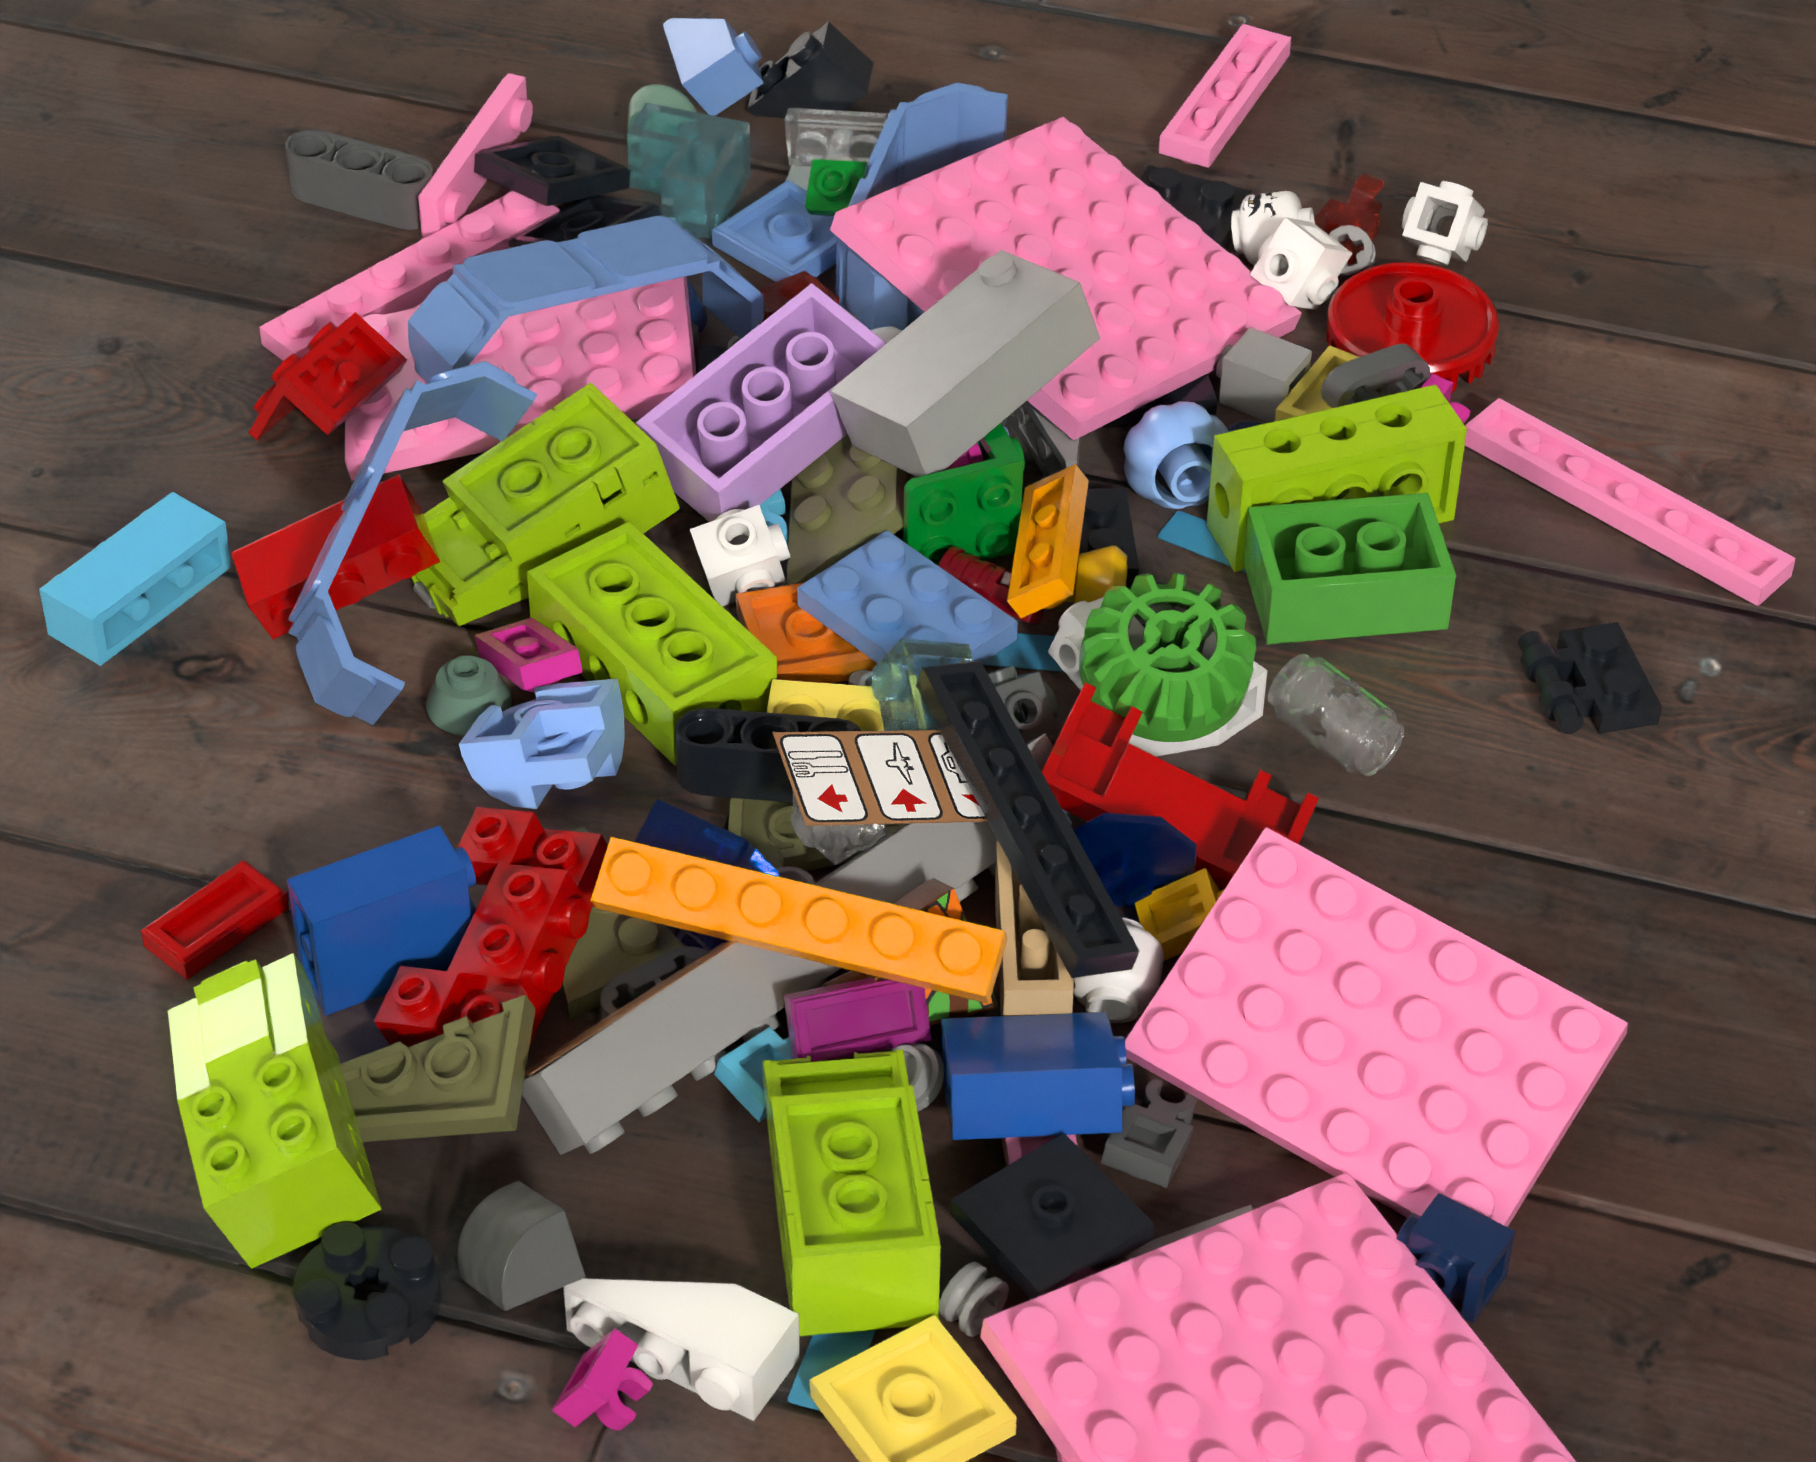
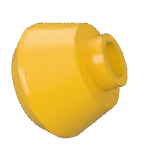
[1064,545,1128,604]

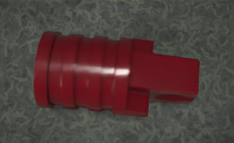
[938,546,1045,624]

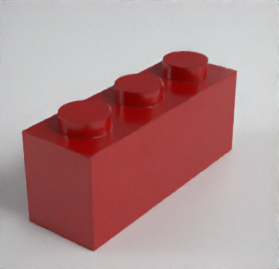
[231,474,440,640]

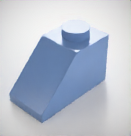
[663,18,764,118]

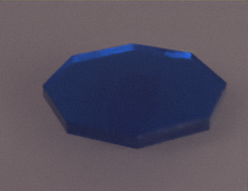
[1074,813,1197,908]

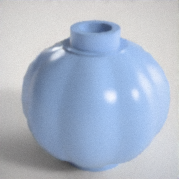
[1123,401,1229,509]

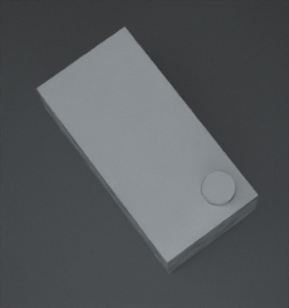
[830,250,1101,477]

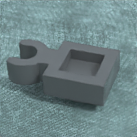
[1101,1078,1198,1188]

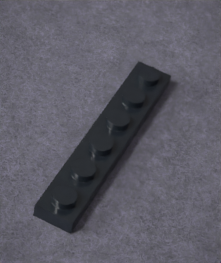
[916,661,1140,978]

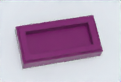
[784,977,931,1062]

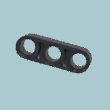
[676,708,862,803]

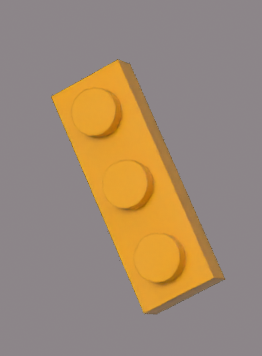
[1007,464,1089,618]

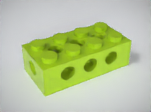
[1206,385,1467,572]
[527,521,777,766]

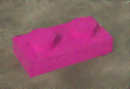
[475,617,583,692]

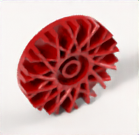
[1326,262,1499,393]

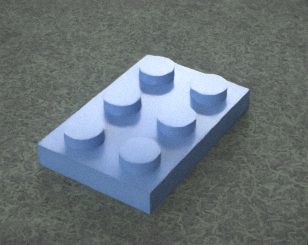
[797,530,1018,694]

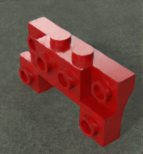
[1041,682,1319,889]
[374,807,608,1047]

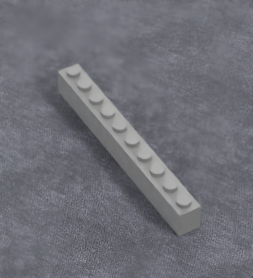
[522,733,1072,1155]

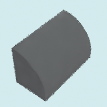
[458,1181,585,1311]

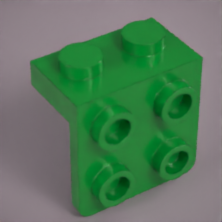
[903,423,1025,565]

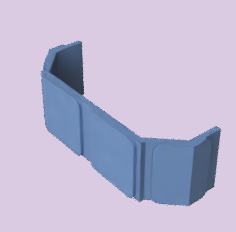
[836,83,1008,331]
[408,216,764,383]
[288,361,537,725]

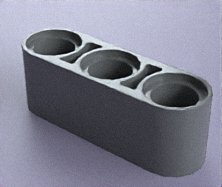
[285,129,433,230]

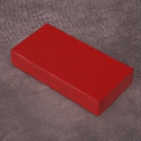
[141,860,289,980]

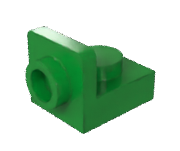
[805,159,868,216]

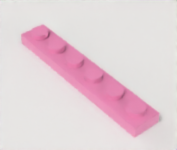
[259,191,560,361]
[1465,398,1796,606]

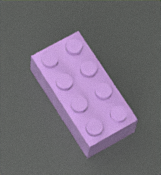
[636,283,887,522]

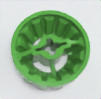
[1079,573,1256,742]

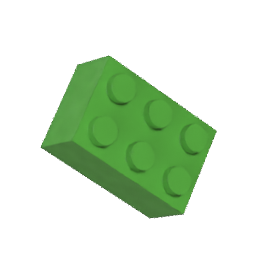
[1243,493,1456,644]

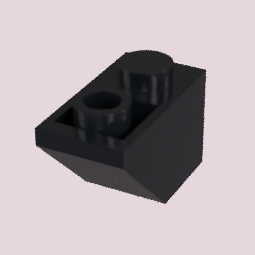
[747,22,874,122]

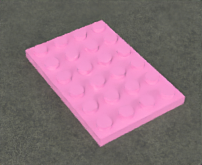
[345,276,696,480]
[1125,827,1628,1227]

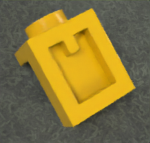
[1134,868,1225,961]

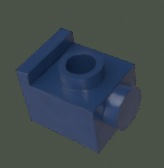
[1397,1193,1515,1323]

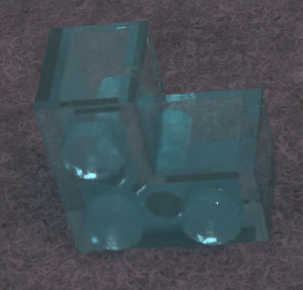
[627,103,751,239]

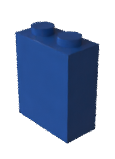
[287,825,476,1016]
[941,1012,1135,1140]

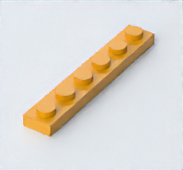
[591,837,1008,1004]

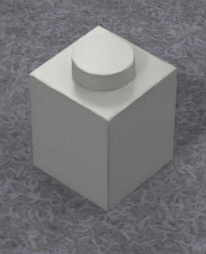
[1216,327,1312,423]

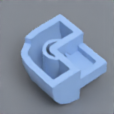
[459,679,625,809]

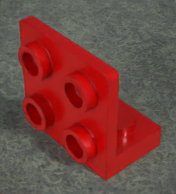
[248,312,407,441]

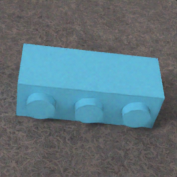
[39,492,232,666]

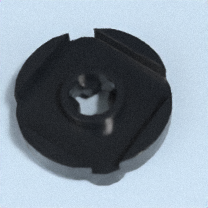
[293,1222,441,1360]

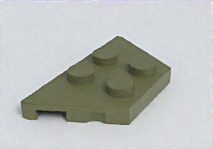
[786,434,908,585]

